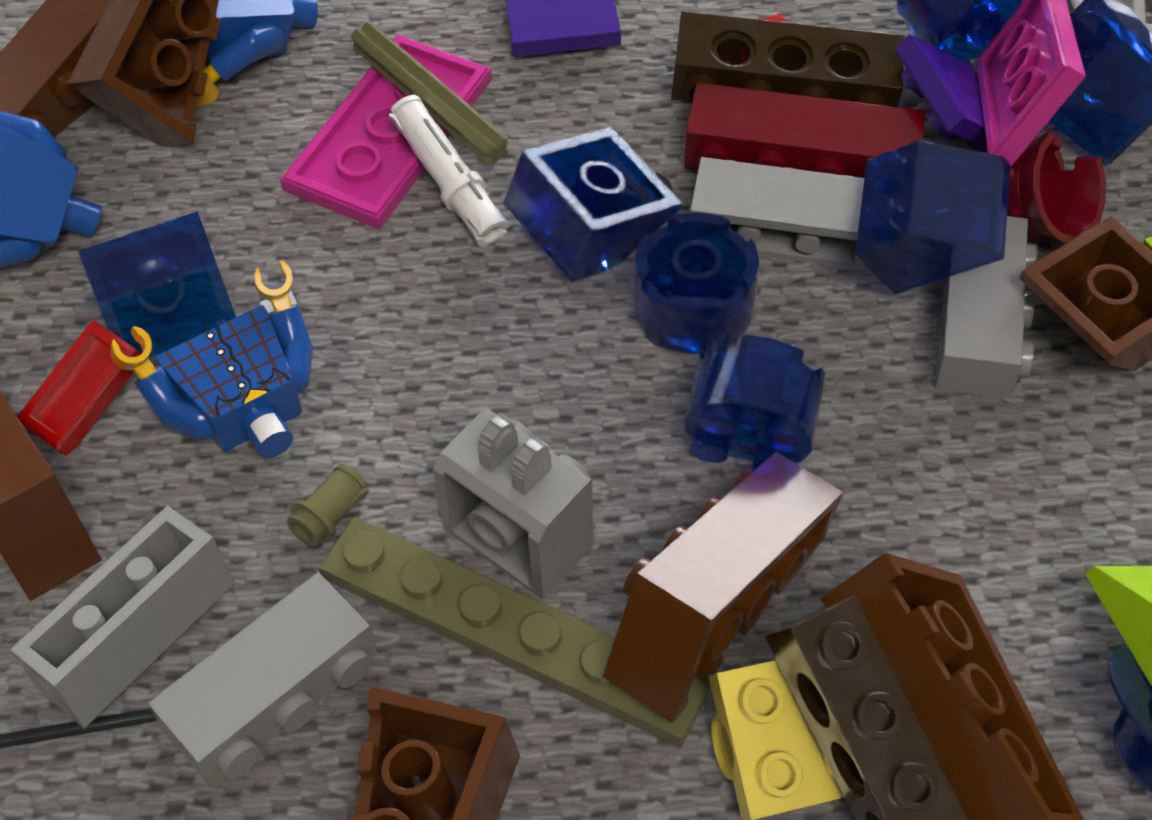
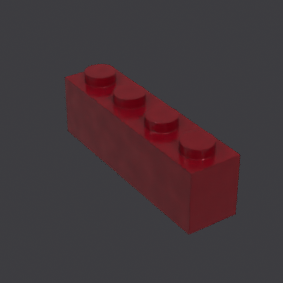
[684,83,926,198]

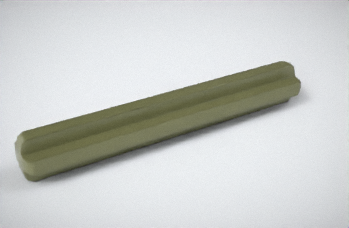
[351,23,509,165]

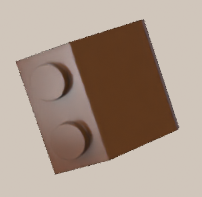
[1019,216,1152,371]

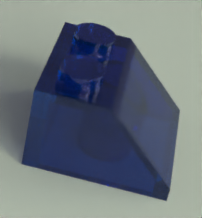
[1049,0,1152,166]
[503,127,682,282]
[855,140,1010,294]
[78,211,236,358]

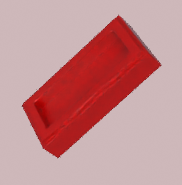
[17,319,141,456]

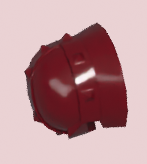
[989,130,1106,244]

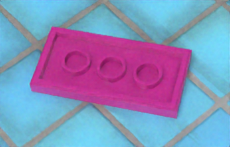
[976,0,1086,172]
[280,34,492,230]

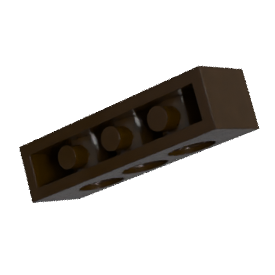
[671,11,905,107]
[765,595,968,820]

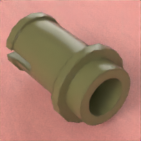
[287,464,369,547]

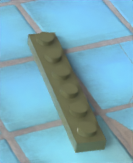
[319,516,711,748]

